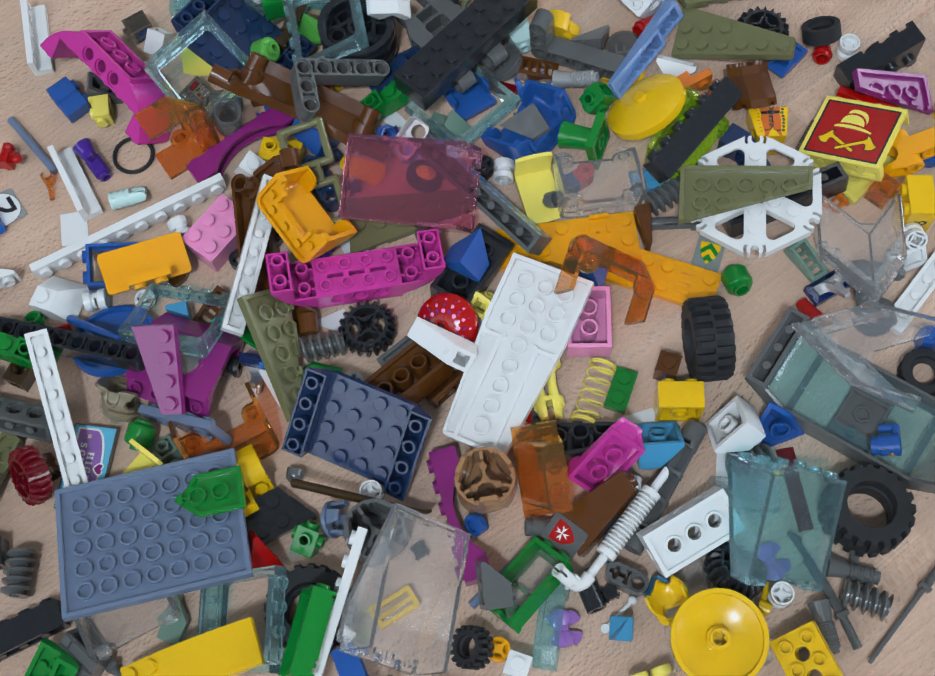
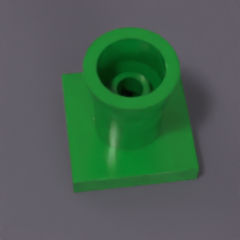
[558,111,610,170]

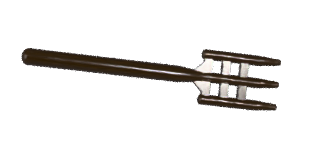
[290,478,432,516]

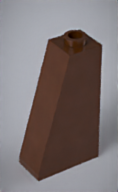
[560,470,639,557]

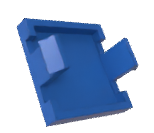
[443,72,497,121]

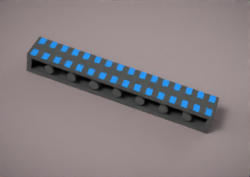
[417,135,552,256]

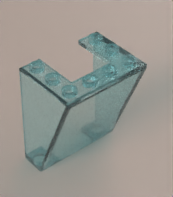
[727,451,847,592]

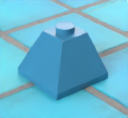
[634,420,685,470]

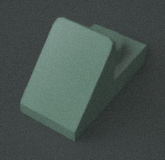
[427,110,471,145]

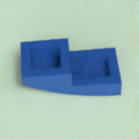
[768,42,808,79]

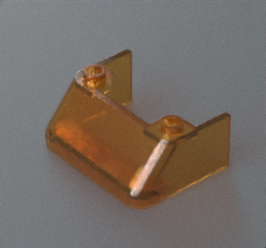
[134,96,220,180]
[554,234,655,326]
[168,382,280,460]

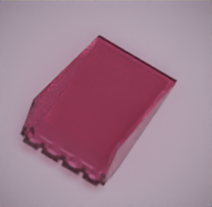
[338,133,483,234]

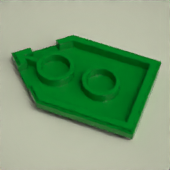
[174,465,247,518]

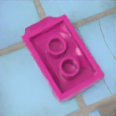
[565,416,646,492]

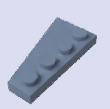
[137,403,233,446]

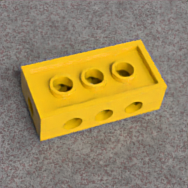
[769,621,845,676]

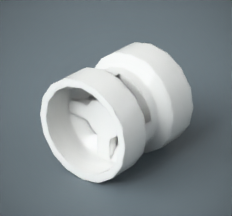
[836,33,860,61]
[493,157,514,185]
[167,215,190,237]
[901,222,928,250]
[82,288,110,312]
[359,480,384,499]
[767,581,795,609]

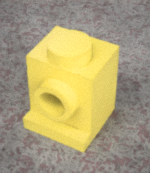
[88,94,115,128]
[471,291,494,320]

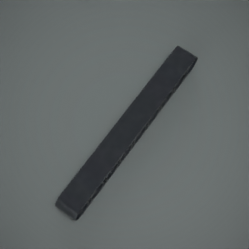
[0,316,146,372]

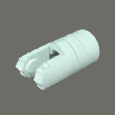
[108,186,147,211]

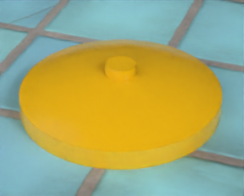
[608,74,686,141]
[670,588,770,676]

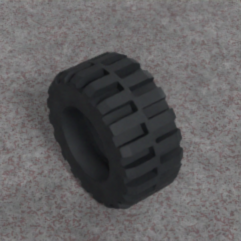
[681,295,736,382]
[819,463,917,558]
[263,563,357,653]

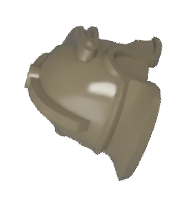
[95,376,140,424]

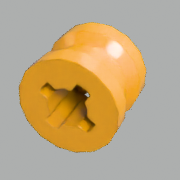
[489,636,510,663]

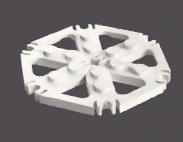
[691,136,822,258]

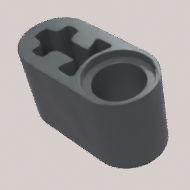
[604,562,649,597]

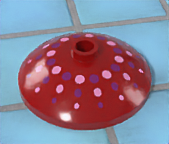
[417,293,479,343]

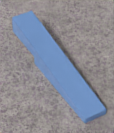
[607,0,684,99]

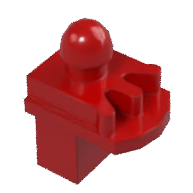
[0,142,22,170]

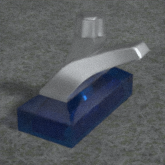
[803,267,852,307]
[239,352,265,394]

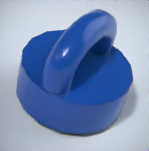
[464,512,489,537]

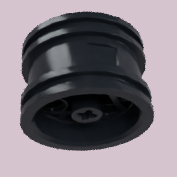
[317,0,398,73]

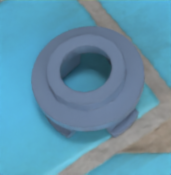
[320,500,350,539]

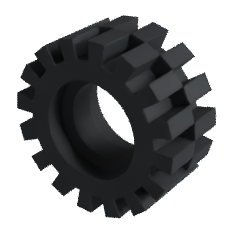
[449,625,494,670]

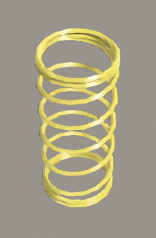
[570,358,617,423]

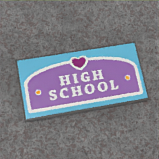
[54,423,120,509]

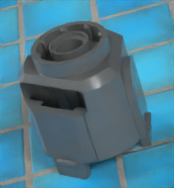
[343,497,408,568]

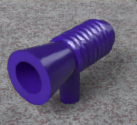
[73,138,112,182]

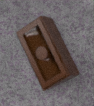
[425,369,464,409]

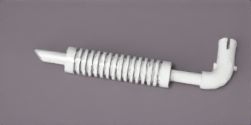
[552,466,669,592]

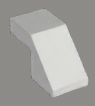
[366,0,411,20]

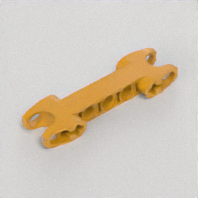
[883,127,935,179]

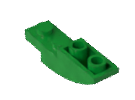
[359,80,410,121]
[0,331,61,369]

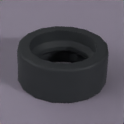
[801,16,842,47]

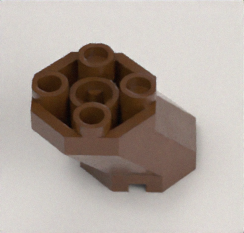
[723,59,777,110]

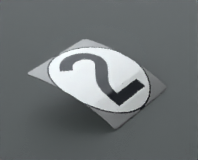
[0,188,27,226]

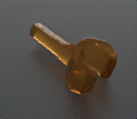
[40,171,56,201]

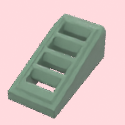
[784,238,829,283]

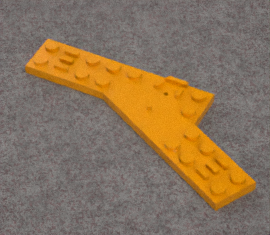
[467,211,722,306]

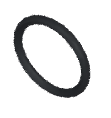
[112,137,155,174]

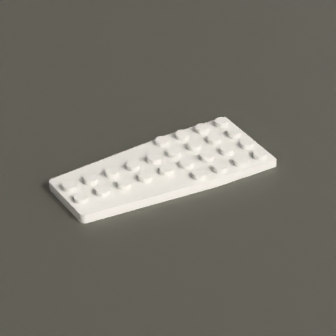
[443,253,594,455]

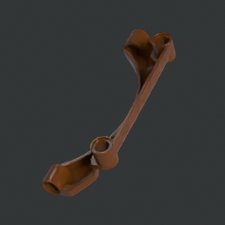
[208,51,390,163]
[231,147,319,337]

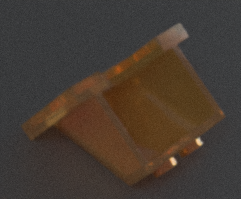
[510,420,573,518]

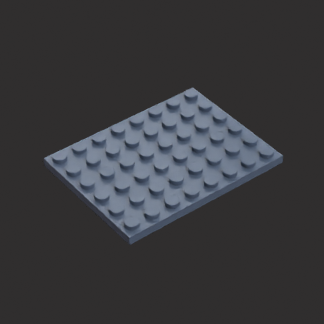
[54,448,254,622]

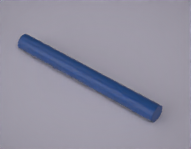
[66,315,124,341]

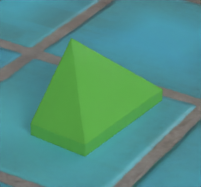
[292,13,321,44]

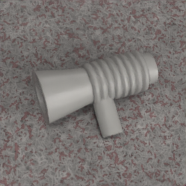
[552,70,600,89]

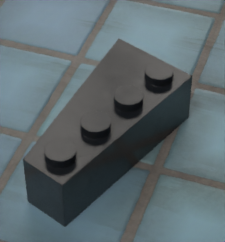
[833,20,926,90]
[531,420,616,471]

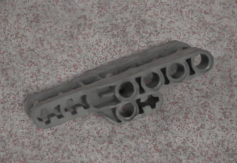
[394,0,508,94]

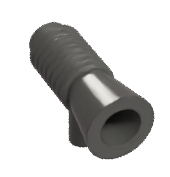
[824,550,881,586]
[807,599,841,654]

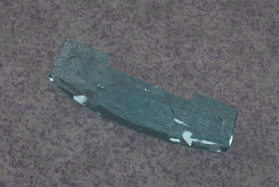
[533,574,570,672]

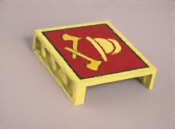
[798,95,909,182]

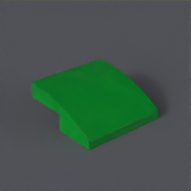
[24,637,80,676]

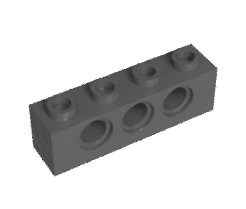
[0,396,53,443]

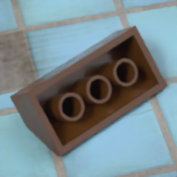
[364,341,454,404]

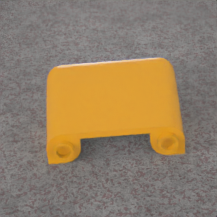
[256,165,358,263]

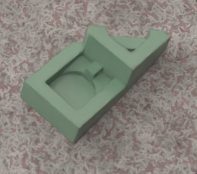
[156,595,190,645]

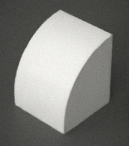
[143,27,174,57]

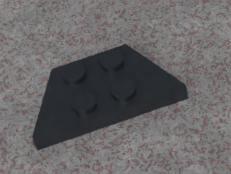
[245,487,317,544]

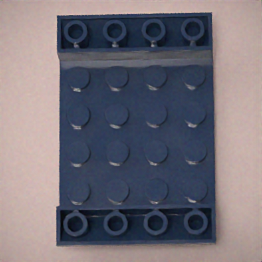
[171,0,316,70]
[281,367,432,501]

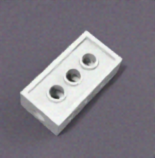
[636,486,746,578]

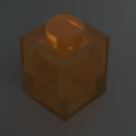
[864,173,900,210]

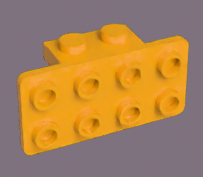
[97,232,192,295]

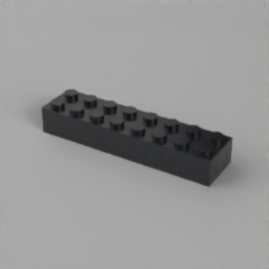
[393,0,537,111]

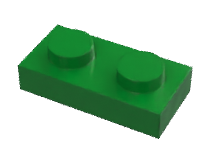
[603,366,638,415]

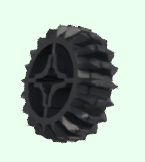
[737,6,789,36]
[338,300,397,358]
[703,541,766,600]

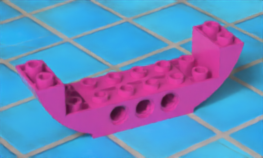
[40,30,169,145]
[265,228,446,309]

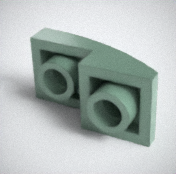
[150,434,185,464]

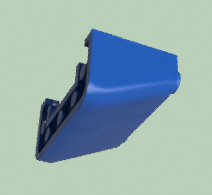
[481,79,576,164]

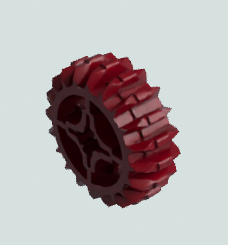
[8,445,54,506]

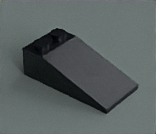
[430,223,515,304]

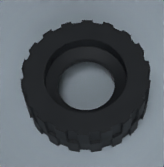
[896,347,935,397]

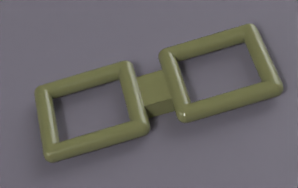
[276,116,351,224]

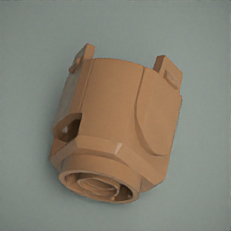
[454,447,516,513]

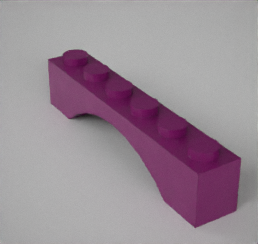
[186,108,295,183]
[426,445,489,587]

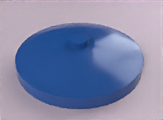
[73,305,153,377]

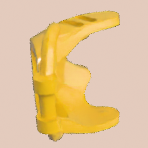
[645,575,690,627]

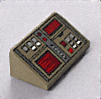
[171,76,214,120]

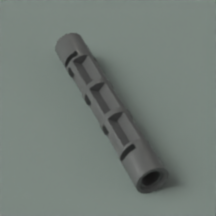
[623,420,708,556]

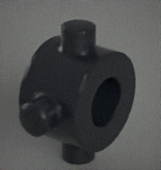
[600,585,620,603]

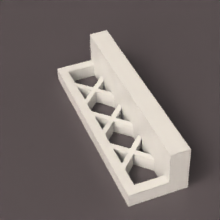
[20,0,55,77]
[47,145,104,222]

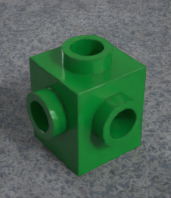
[579,82,616,115]
[290,520,326,559]

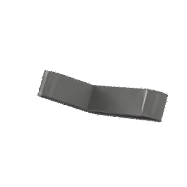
[529,8,625,79]
[289,58,390,122]

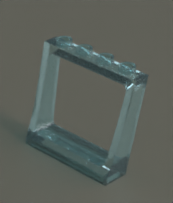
[284,0,369,73]
[144,10,248,129]
[404,63,521,154]
[117,282,230,358]
[197,565,289,674]

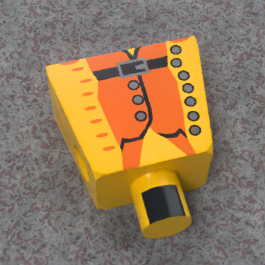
[745,106,788,155]

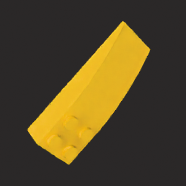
[120,617,265,676]

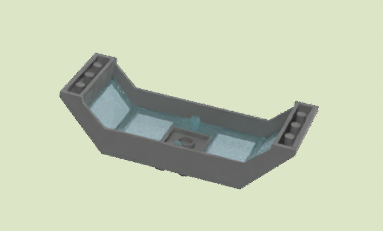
[745,307,935,494]

